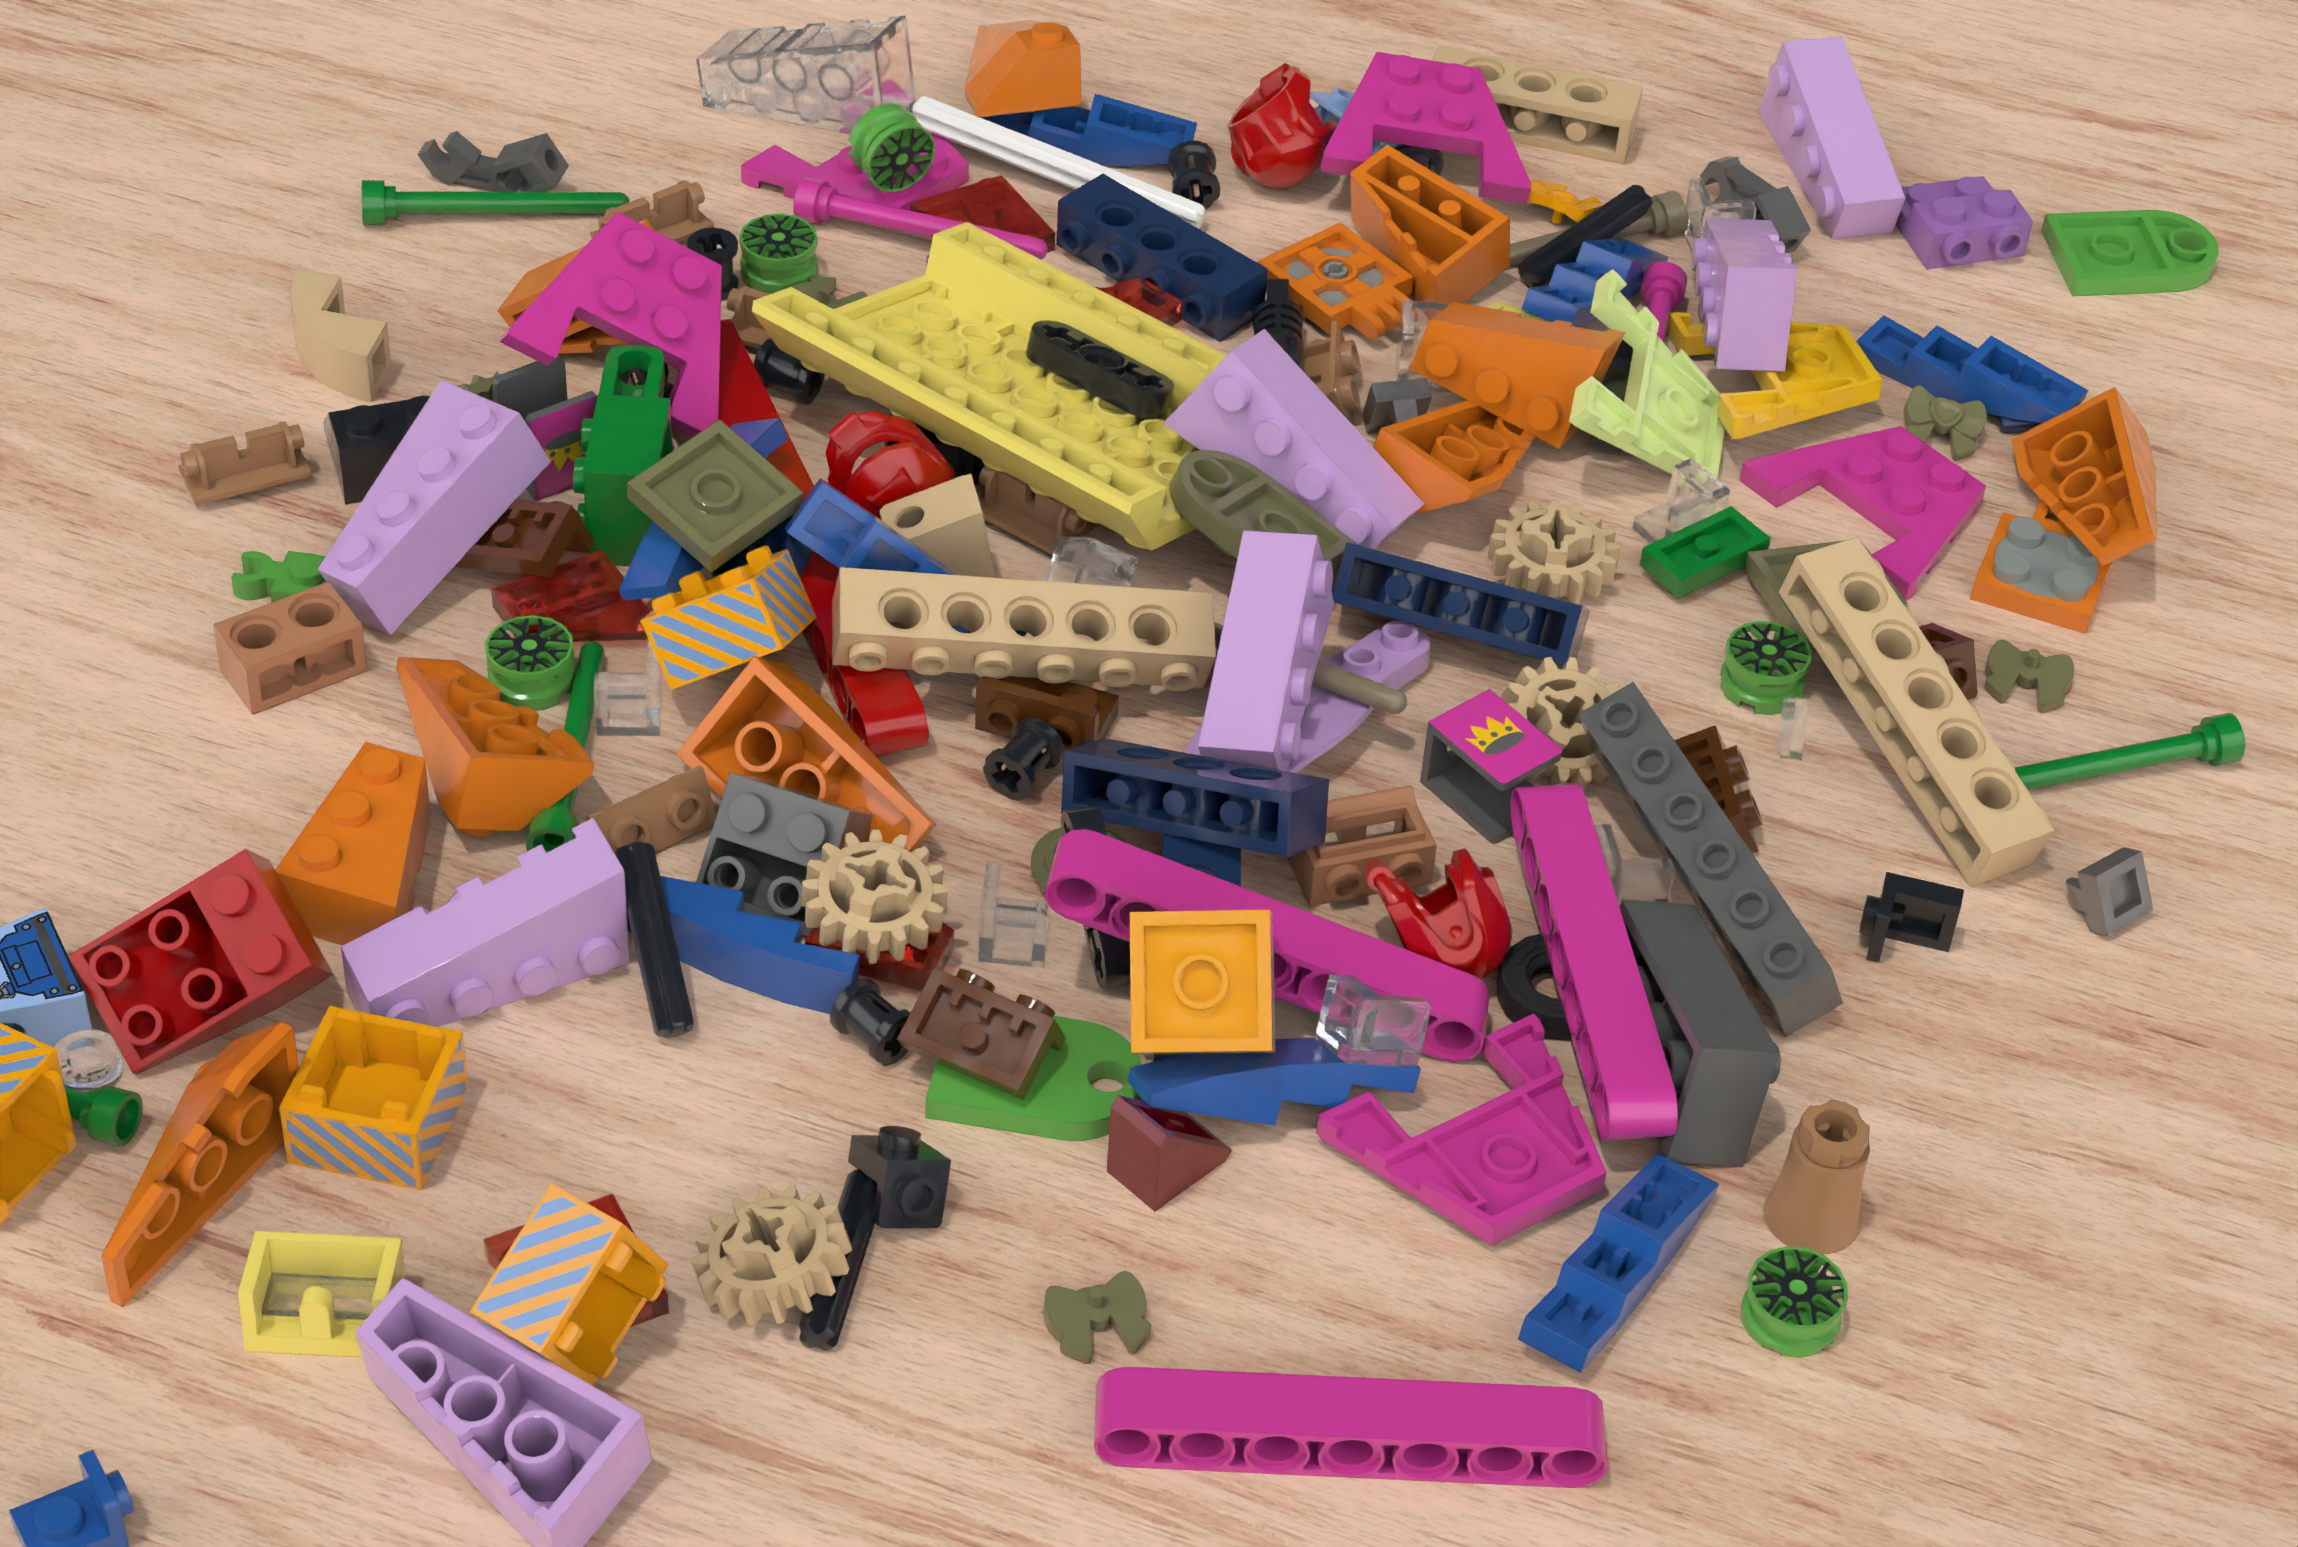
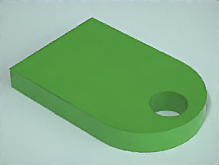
[2041,210,2219,296]
[925,1016,1142,1141]

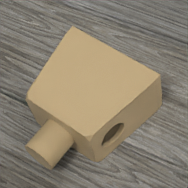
[879,474,995,578]

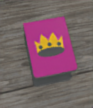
[492,354,597,501]
[1420,689,1562,844]

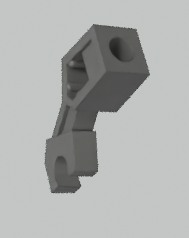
[417,131,569,192]
[1700,156,1811,253]

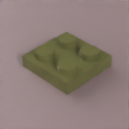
[627,419,804,572]

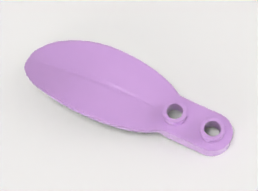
[1184,621,1430,773]

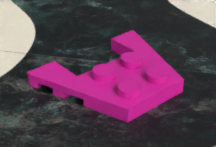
[1320,52,1531,204]
[741,78,969,213]
[500,211,722,438]
[1739,426,1986,601]
[1316,1013,1607,1246]

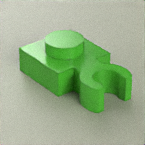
[231,551,326,603]

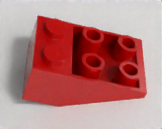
[68,849,334,1075]

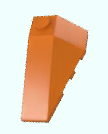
[965,20,1082,118]
[2011,387,2157,566]
[1373,400,1536,515]
[396,657,595,837]
[676,657,936,852]
[101,1022,299,1307]

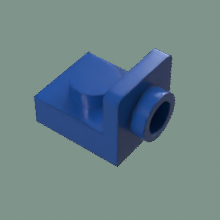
[9,1449,134,1547]

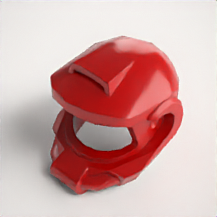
[1227,63,1337,189]
[825,410,955,520]
[1363,848,1513,979]

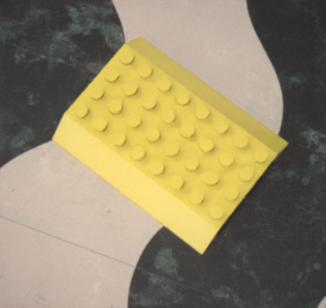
[752,222,1227,551]

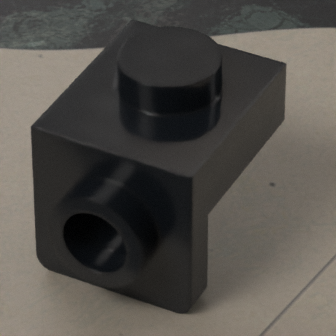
[1859,872,1964,962]
[848,1126,951,1229]

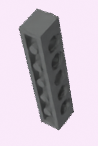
[1578,682,1843,1037]

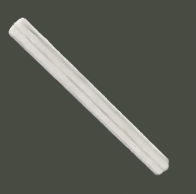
[912,96,1206,229]

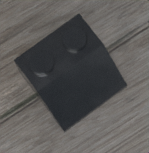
[323,396,430,505]

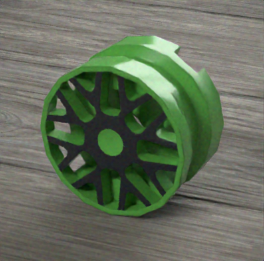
[848,103,935,192]
[739,213,818,294]
[485,615,575,711]
[1720,621,1812,715]
[1741,1246,1848,1358]

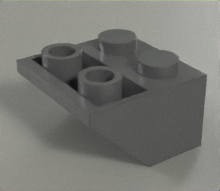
[696,772,873,938]

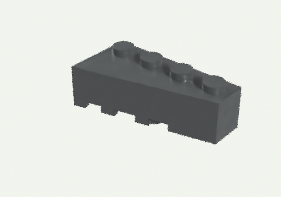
[1619,899,1781,1167]

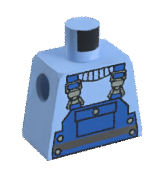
[0,908,94,1049]

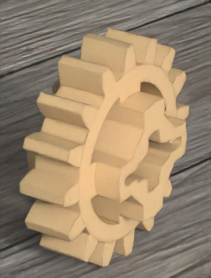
[1488,499,1620,604]
[1501,657,1620,791]
[801,830,948,964]
[691,1185,852,1326]

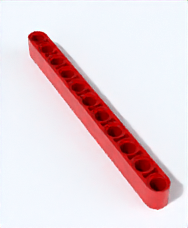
[677,319,929,757]

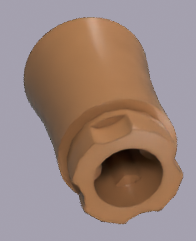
[1764,1099,1870,1255]

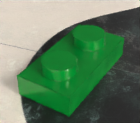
[1640,506,1771,599]

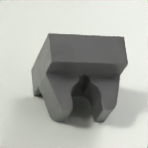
[1362,378,1432,434]
[2066,847,2154,935]

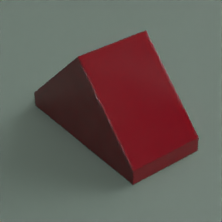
[1107,1095,1232,1212]

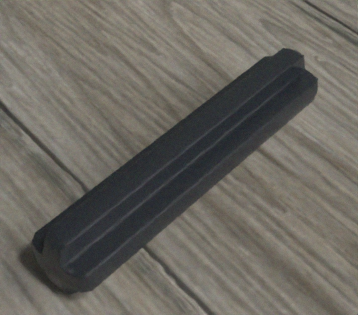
[1518,185,1653,288]
[615,842,694,1038]
[799,1169,878,1351]

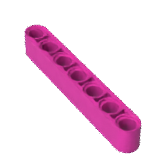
[1510,783,1678,1141]
[1045,829,1490,1062]
[1094,1367,1608,1488]

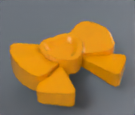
[1527,179,1604,224]

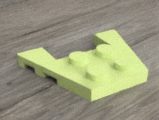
[1569,269,1725,488]

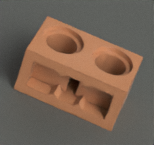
[213,582,368,715]

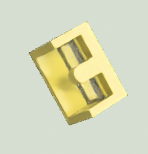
[238,1231,405,1358]

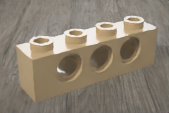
[1432,45,1643,164]

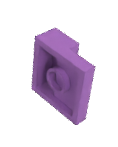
[1895,176,2033,270]

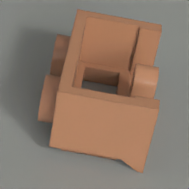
[1287,785,1437,907]

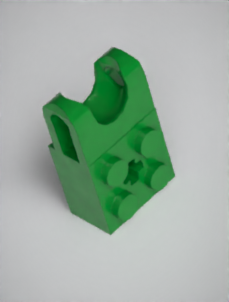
[573,345,672,567]

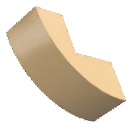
[290,268,392,402]

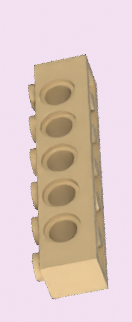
[1779,536,2055,887]
[832,567,1216,691]

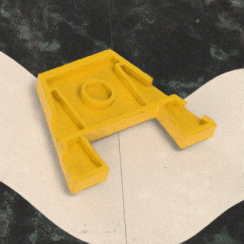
[1667,312,1882,439]

